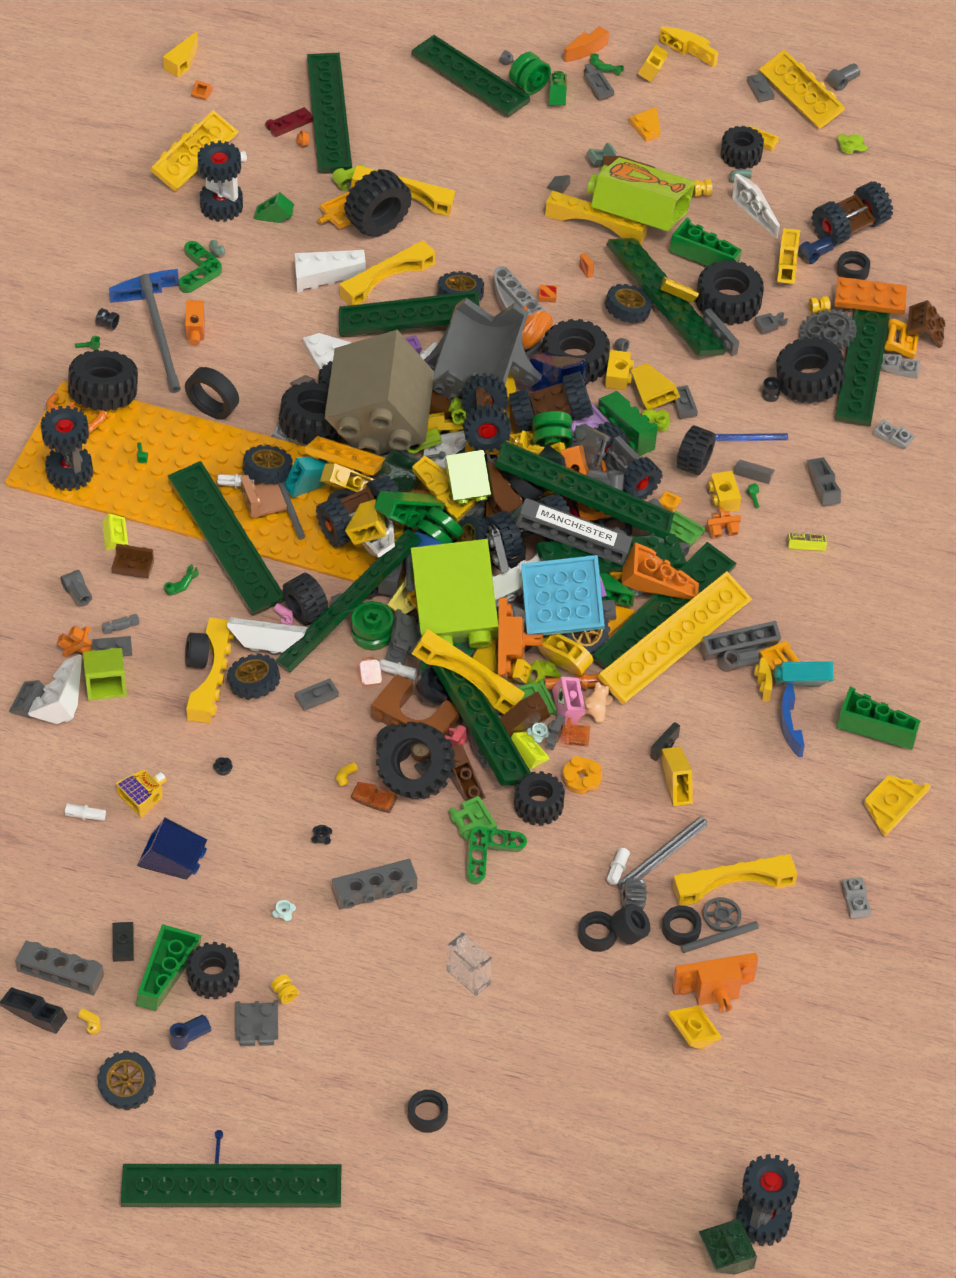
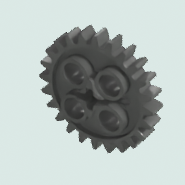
[799,309,857,350]

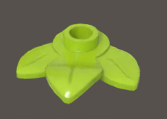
[837,134,869,154]
[641,409,670,431]

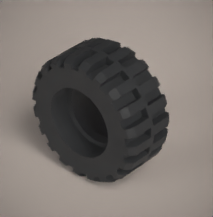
[344,169,412,237]
[696,260,764,325]
[541,319,610,385]
[776,337,845,404]
[68,350,138,411]
[278,382,342,445]
[376,721,456,800]

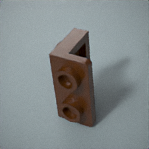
[111,544,154,579]

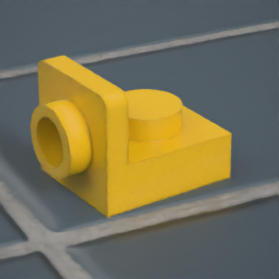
[509,659,532,684]

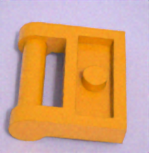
[885,319,919,359]
[759,641,801,676]

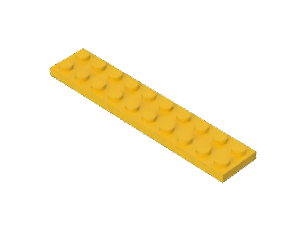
[597,572,752,705]

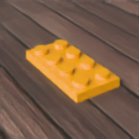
[305,436,386,476]

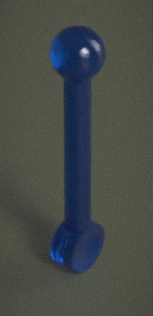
[214,1130,223,1164]

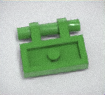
[448,796,497,842]

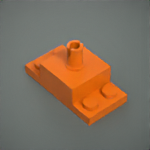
[498,598,543,682]
[672,952,758,1013]

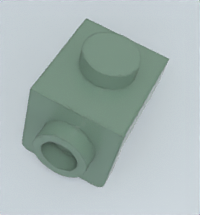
[587,143,617,166]

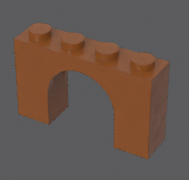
[371,674,462,744]

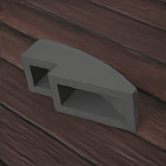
[806,457,841,506]

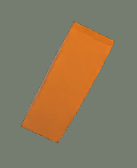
[564,26,609,62]

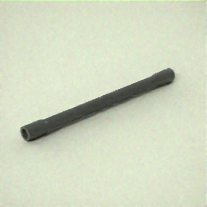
[139,274,181,393]

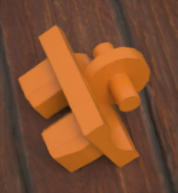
[705,507,741,539]
[57,626,92,657]

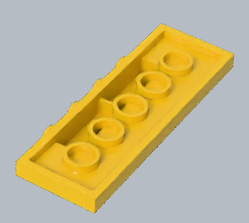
[759,49,845,130]
[150,110,239,192]

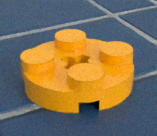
[562,756,602,794]

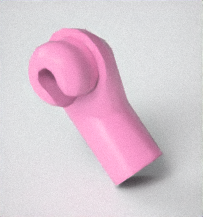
[274,603,294,625]

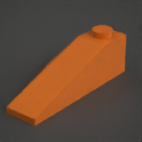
[622,542,699,600]

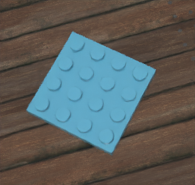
[521,555,605,636]

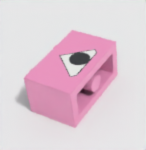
[552,677,586,723]

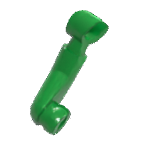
[589,53,624,75]
[164,564,199,595]

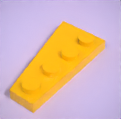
[412,455,478,522]

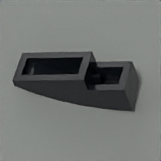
[0,987,68,1034]

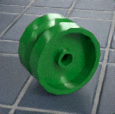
[509,51,551,95]
[532,411,573,448]
[415,507,464,544]
[351,601,394,651]

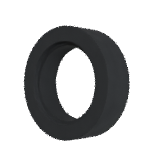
[185,367,239,419]

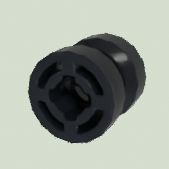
[95,308,120,330]
[761,377,781,402]

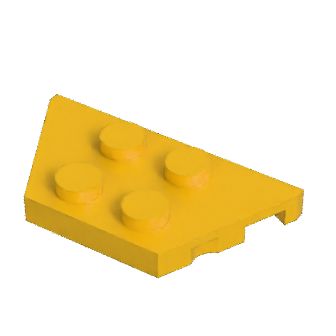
[864,775,931,837]

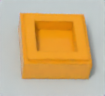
[659,490,682,512]

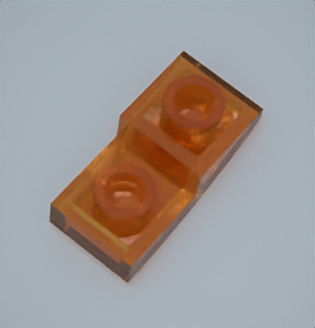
[351,782,397,813]

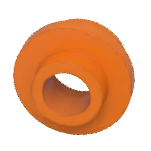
[296,130,309,148]

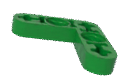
[179,241,222,293]
[466,826,527,885]

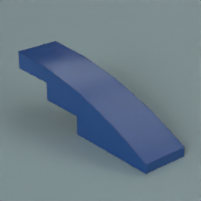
[109,269,179,303]

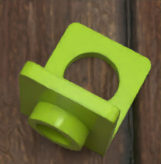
[528,659,562,684]

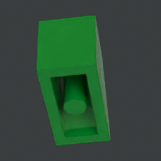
[253,192,295,223]

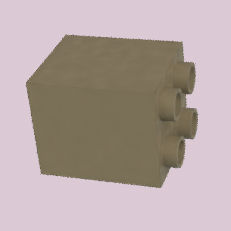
[325,330,434,455]

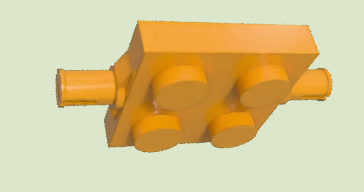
[317,191,352,229]

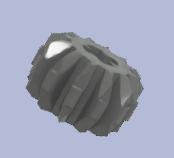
[621,878,647,910]

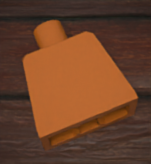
[185,300,206,345]
[561,445,588,475]

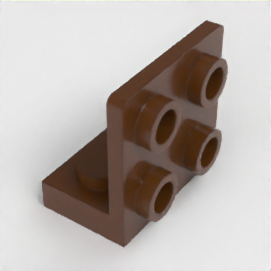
[907,300,946,348]

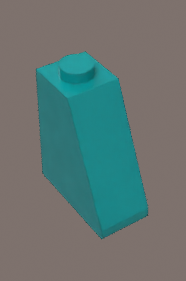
[284,457,339,497]
[773,661,834,687]

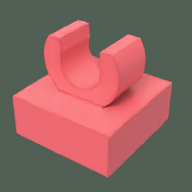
[445,725,468,748]

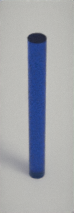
[715,433,788,441]

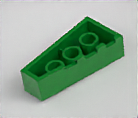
[670,217,742,266]
[597,391,658,457]
[374,491,445,529]
[837,686,921,750]
[136,924,202,1011]

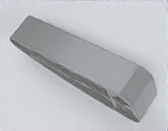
[494,266,546,315]

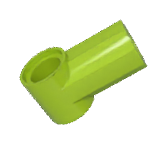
[332,164,366,191]
[448,397,466,425]
[407,427,442,454]

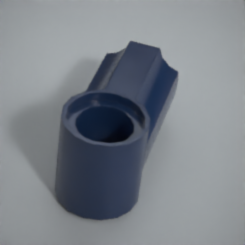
[798,236,834,264]
[170,1014,211,1050]

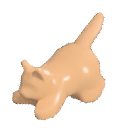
[582,682,613,723]

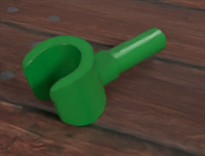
[75,336,100,350]
[137,442,148,463]
[746,483,760,509]

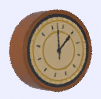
[411,742,431,762]

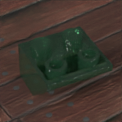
[378,449,421,493]
[699,1218,757,1275]

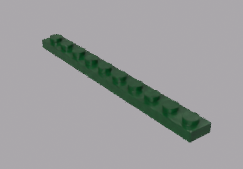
[275,529,422,673]

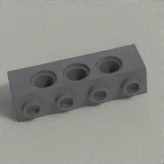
[699,621,781,661]
[332,859,418,910]
[15,941,104,996]

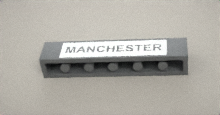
[516,498,633,565]

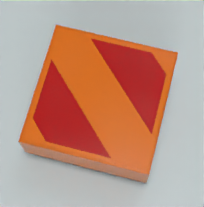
[579,253,594,278]
[539,284,557,302]

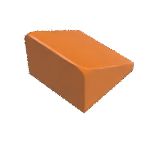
[191,80,214,100]

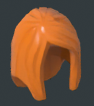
[522,306,553,350]

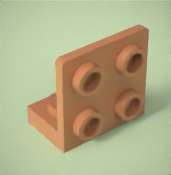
[240,475,287,518]

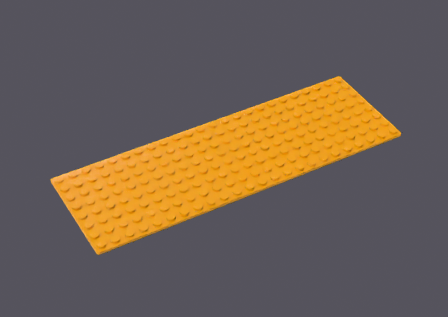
[5,381,458,588]

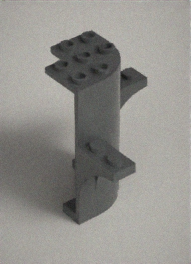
[424,298,542,402]

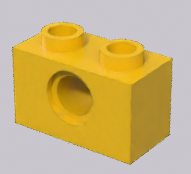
[605,350,634,391]
[707,471,741,512]

